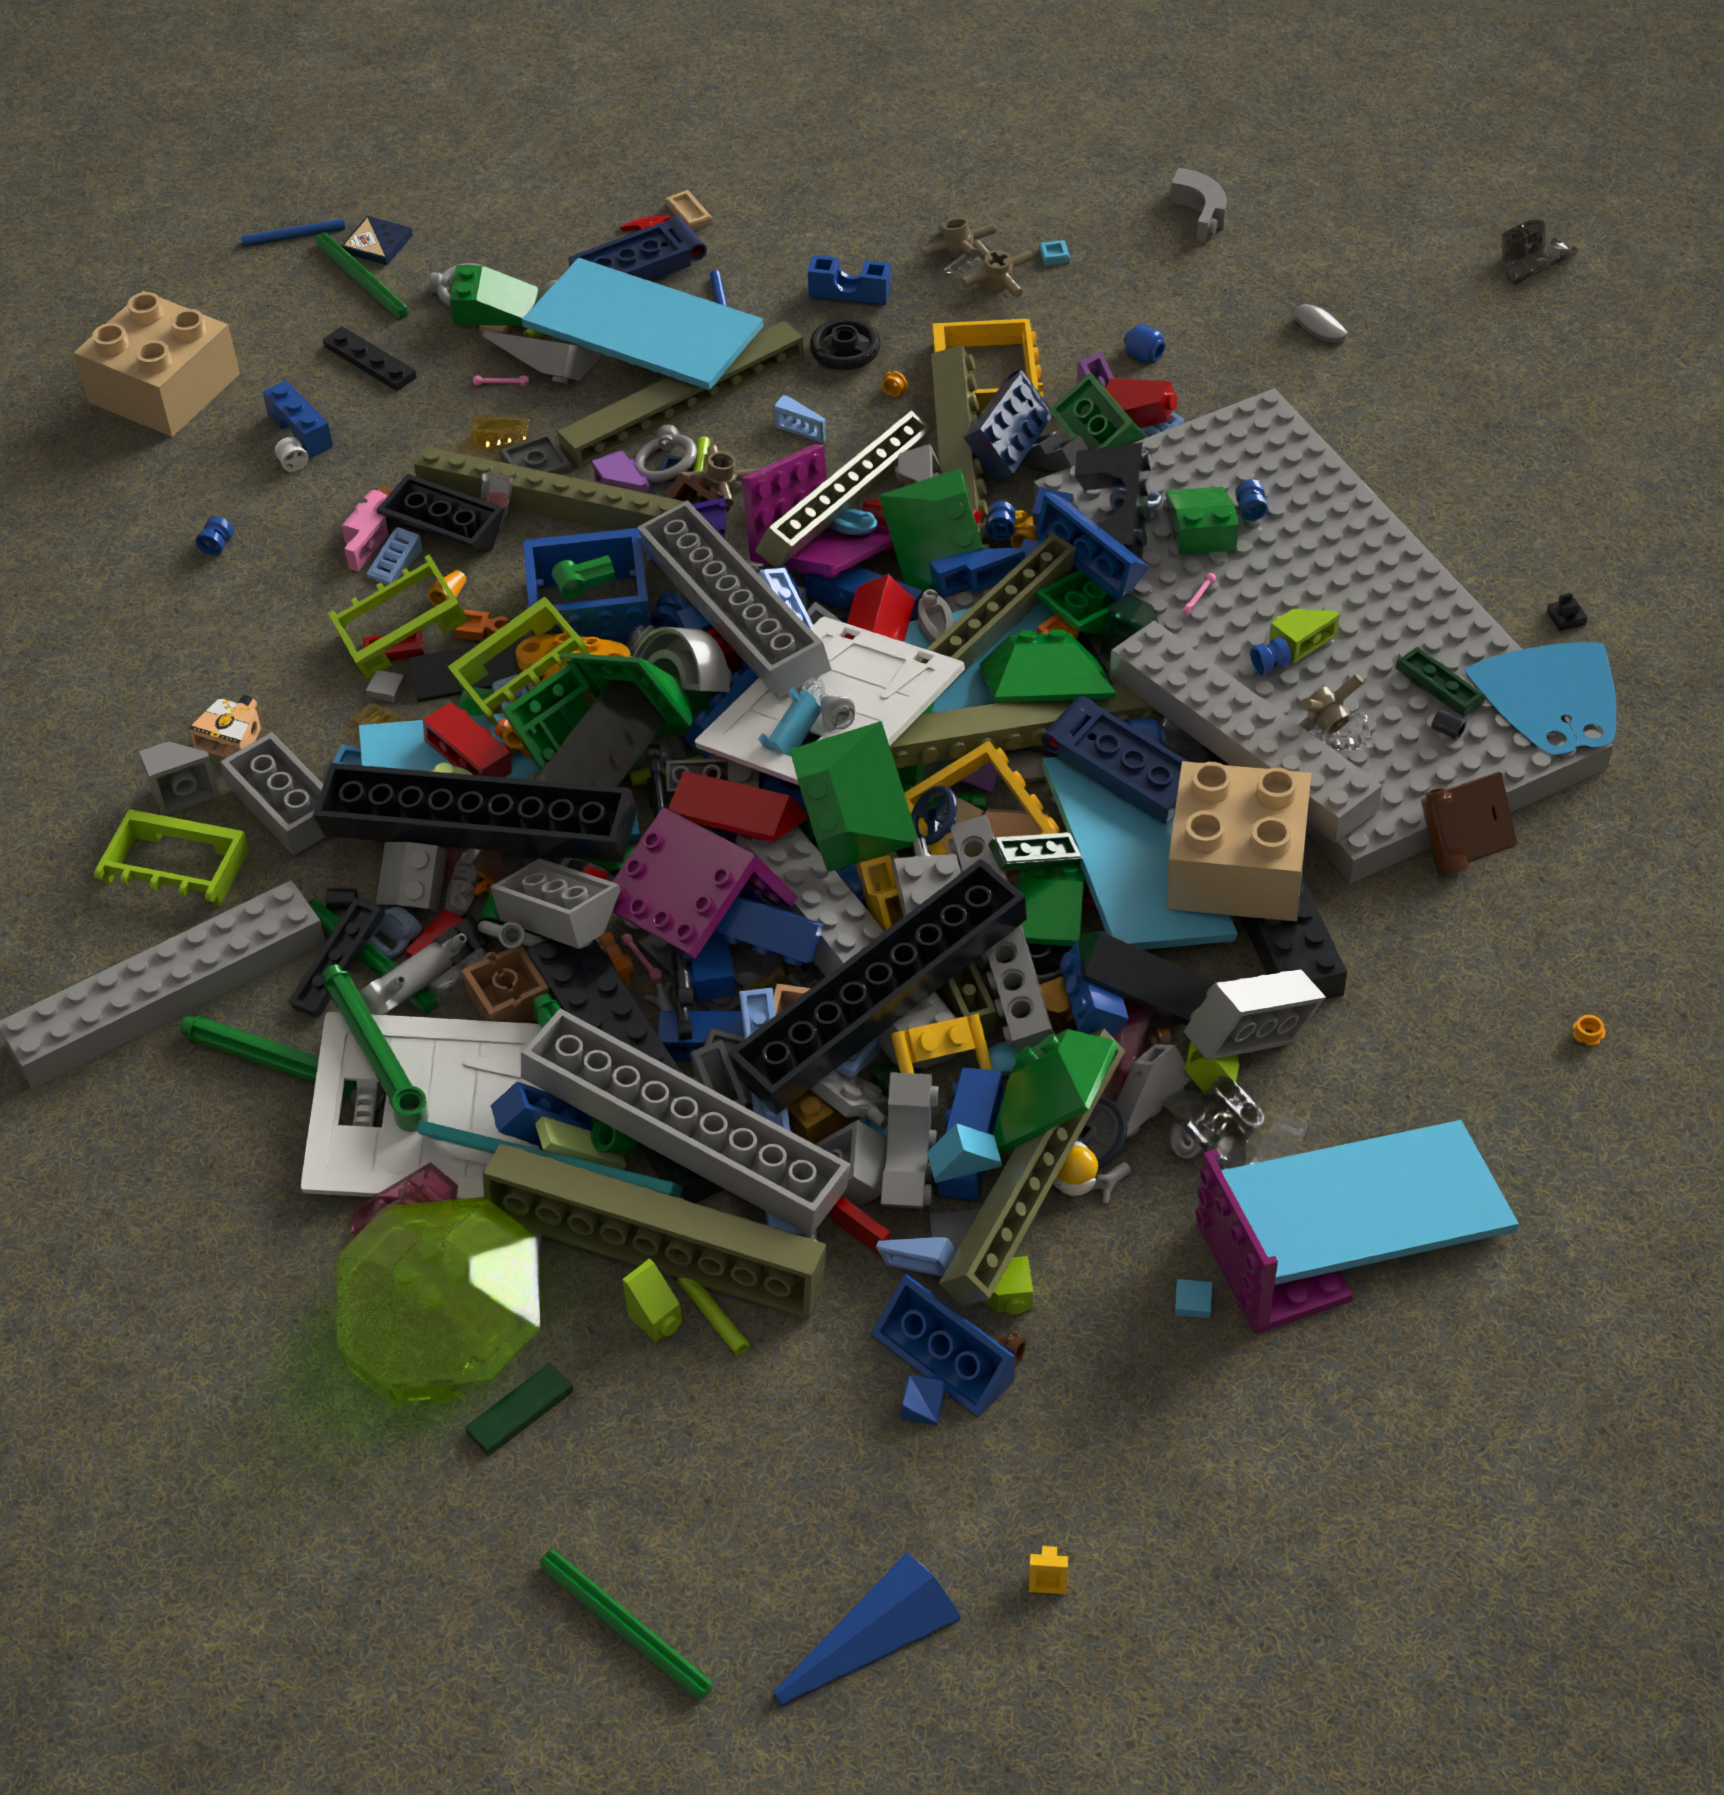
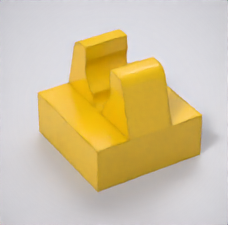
[1028,1546,1068,1595]

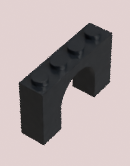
[1074,442,1155,559]

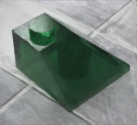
[1100,593,1159,661]

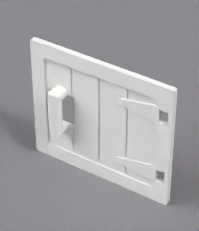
[695,617,965,785]
[301,1012,544,1203]

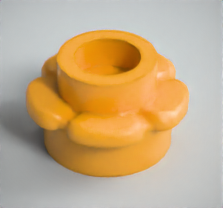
[882,371,908,397]
[1573,1015,1606,1046]

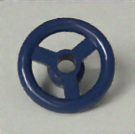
[911,786,957,846]

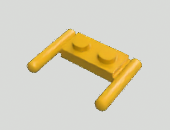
[890,1014,993,1074]

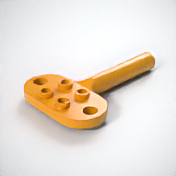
[502,633,631,749]

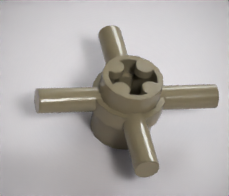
[920,218,996,259]
[961,241,1034,298]
[678,445,759,507]
[1298,673,1364,735]

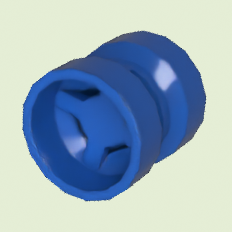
[1235,480,1268,521]
[986,501,1016,541]
[195,516,234,556]
[650,592,687,629]
[1250,637,1292,676]

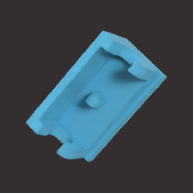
[758,687,821,756]

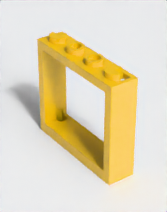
[932,319,1043,413]
[904,741,1060,879]

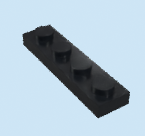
[322,326,417,391]
[288,897,385,1019]

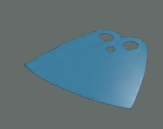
[1464,642,1616,755]

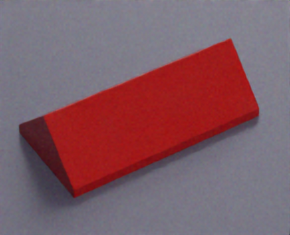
[845,574,915,642]
[668,771,808,842]

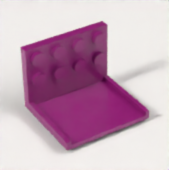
[741,444,893,578]
[612,807,798,959]
[1195,1149,1353,1334]

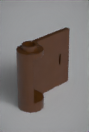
[1421,771,1518,874]

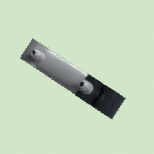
[359,915,491,1015]

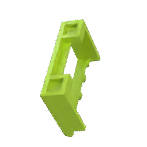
[328,554,469,680]
[448,597,590,725]
[94,809,249,906]

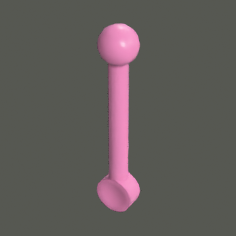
[472,375,529,386]
[1182,573,1216,616]
[621,934,662,981]

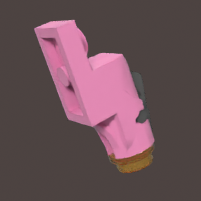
[341,485,392,571]

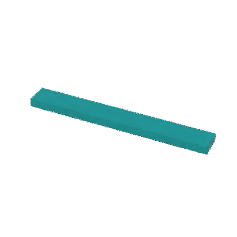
[417,1120,683,1197]

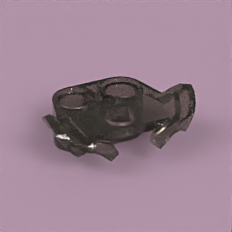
[1502,220,1578,285]
[1161,1076,1264,1170]

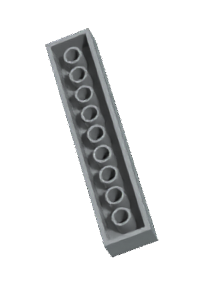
[637,500,832,699]
[1110,620,1382,843]
[735,826,959,1072]
[0,880,326,1089]
[521,1009,850,1236]

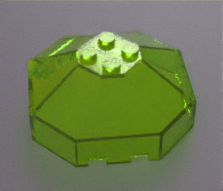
[337,1197,543,1406]

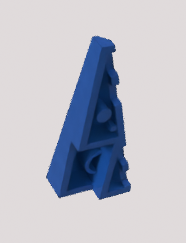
[773,1552,961,1707]

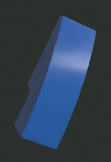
[929,548,1025,598]

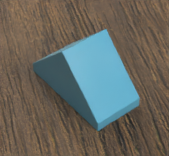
[927,1123,1002,1183]

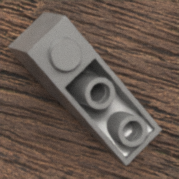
[666,759,763,792]
[1116,1044,1192,1138]

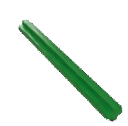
[315,232,409,319]
[308,899,438,1014]
[540,1549,713,1700]

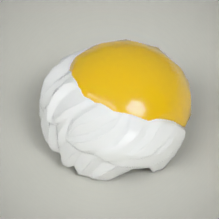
[1053,1141,1098,1196]

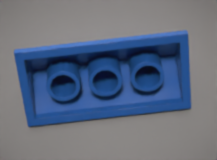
[1035,492,1149,603]
[871,1274,1015,1416]

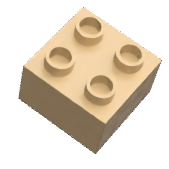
[73,291,240,437]
[1167,761,1311,921]

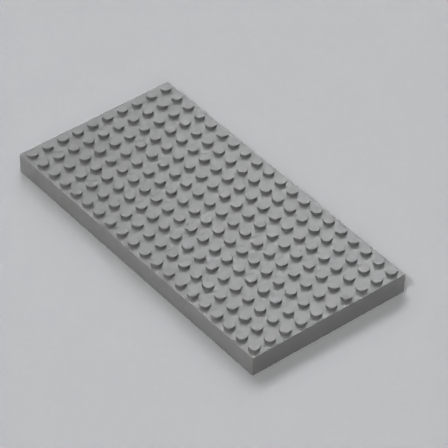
[1033,388,1613,884]

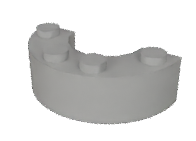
[633,627,731,692]
[881,1072,938,1209]

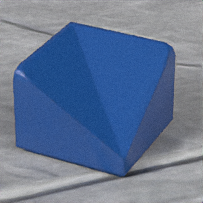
[902,1375,945,1426]

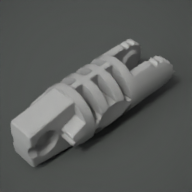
[445,849,485,917]

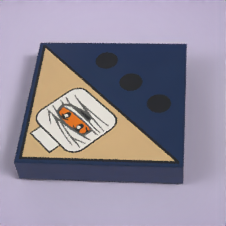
[341,216,413,265]

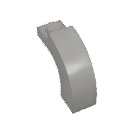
[1170,167,1227,243]

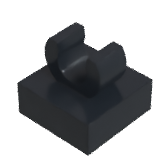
[1546,593,1588,631]

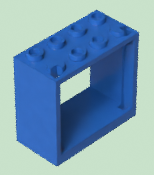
[523,528,651,645]

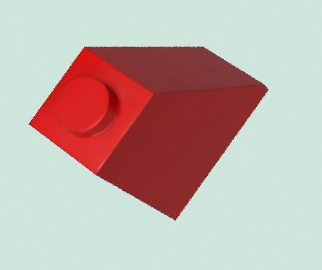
[1105,378,1178,428]

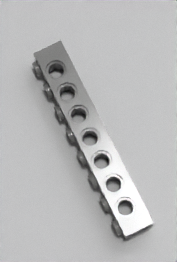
[948,814,1055,1053]

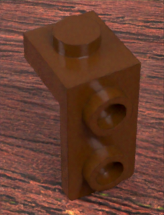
[664,472,731,512]

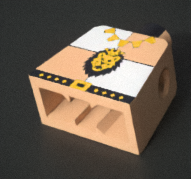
[189,695,261,758]

